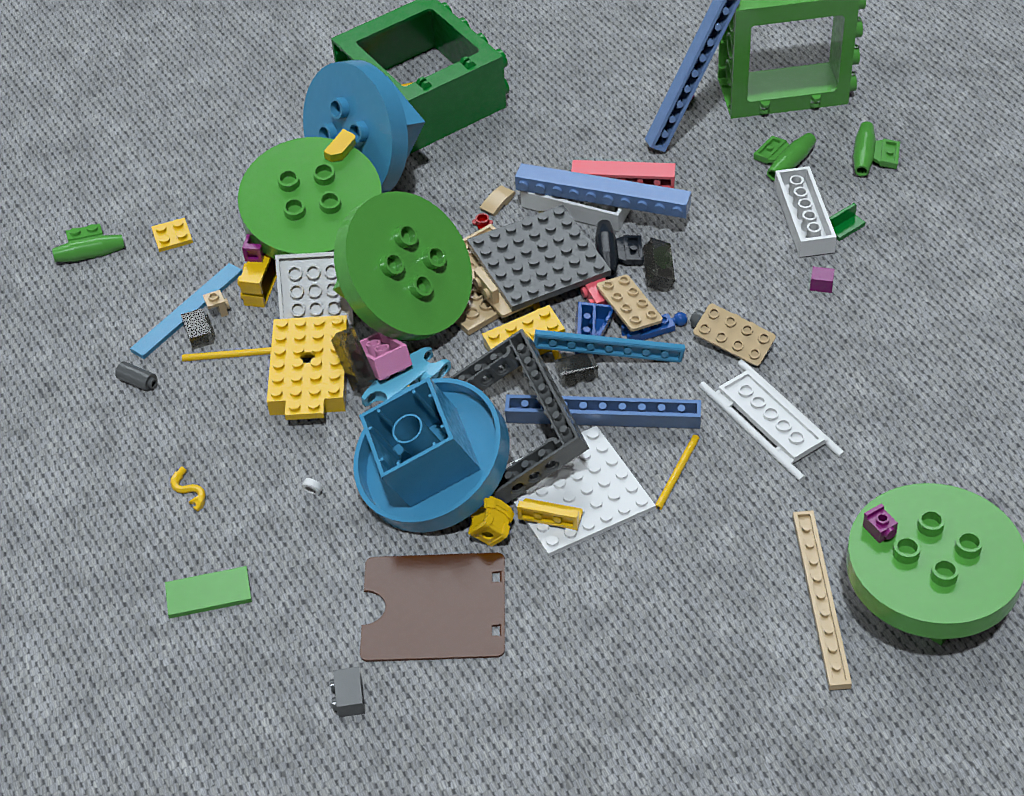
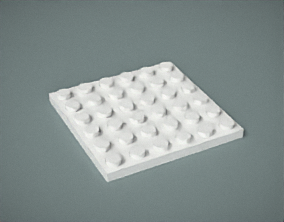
[506,426,656,557]

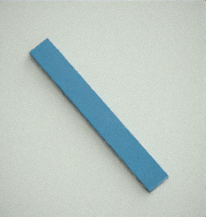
[130,263,243,359]
[533,329,685,362]

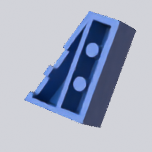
[574,301,614,359]

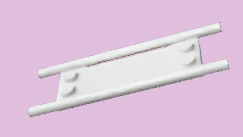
[699,359,845,482]

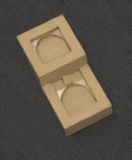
[480,185,516,216]

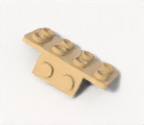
[472,266,533,318]
[596,275,663,331]
[693,303,776,366]

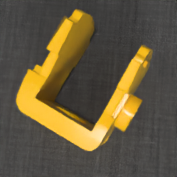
[468,496,514,547]

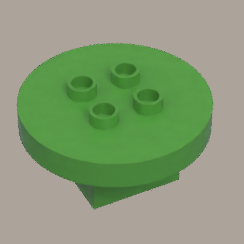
[238,137,382,259]
[333,191,472,341]
[846,483,1024,646]

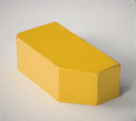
[324,129,356,162]

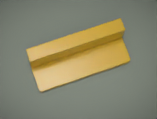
[517,498,583,530]

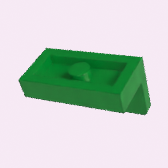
[829,203,866,241]

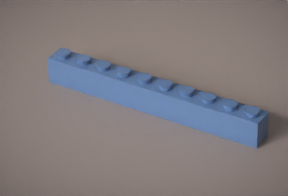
[645,0,740,152]
[515,163,691,219]
[505,394,701,429]

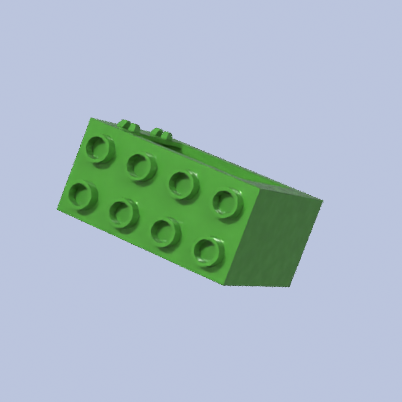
[717,0,866,119]

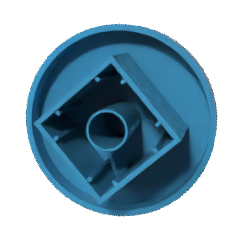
[303,60,425,193]
[353,377,510,533]

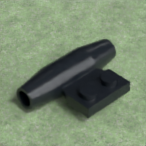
[595,220,644,279]

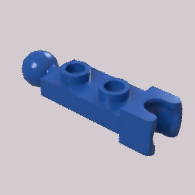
[621,312,688,340]

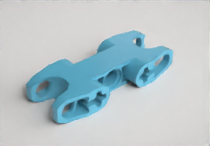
[361,347,451,406]

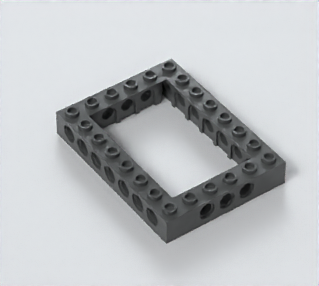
[450,329,590,507]

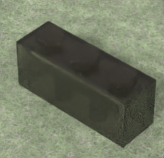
[642,237,675,292]
[331,327,376,391]

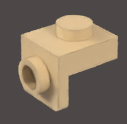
[203,290,230,317]

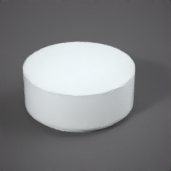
[302,478,323,495]

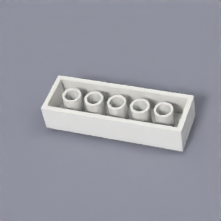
[774,166,836,257]
[521,191,631,231]

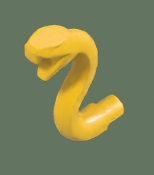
[170,466,205,511]

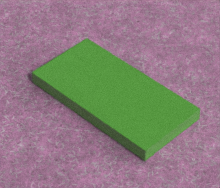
[165,566,252,619]

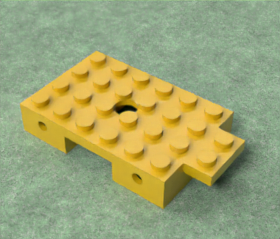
[267,315,349,420]

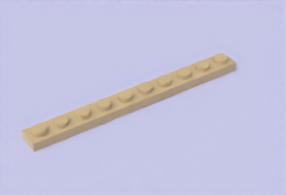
[792,510,852,690]

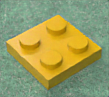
[151,217,193,252]

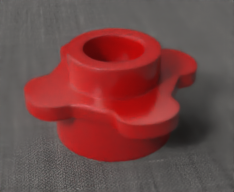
[472,213,493,230]

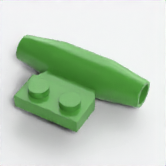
[853,121,900,176]
[753,133,816,181]
[52,224,125,263]

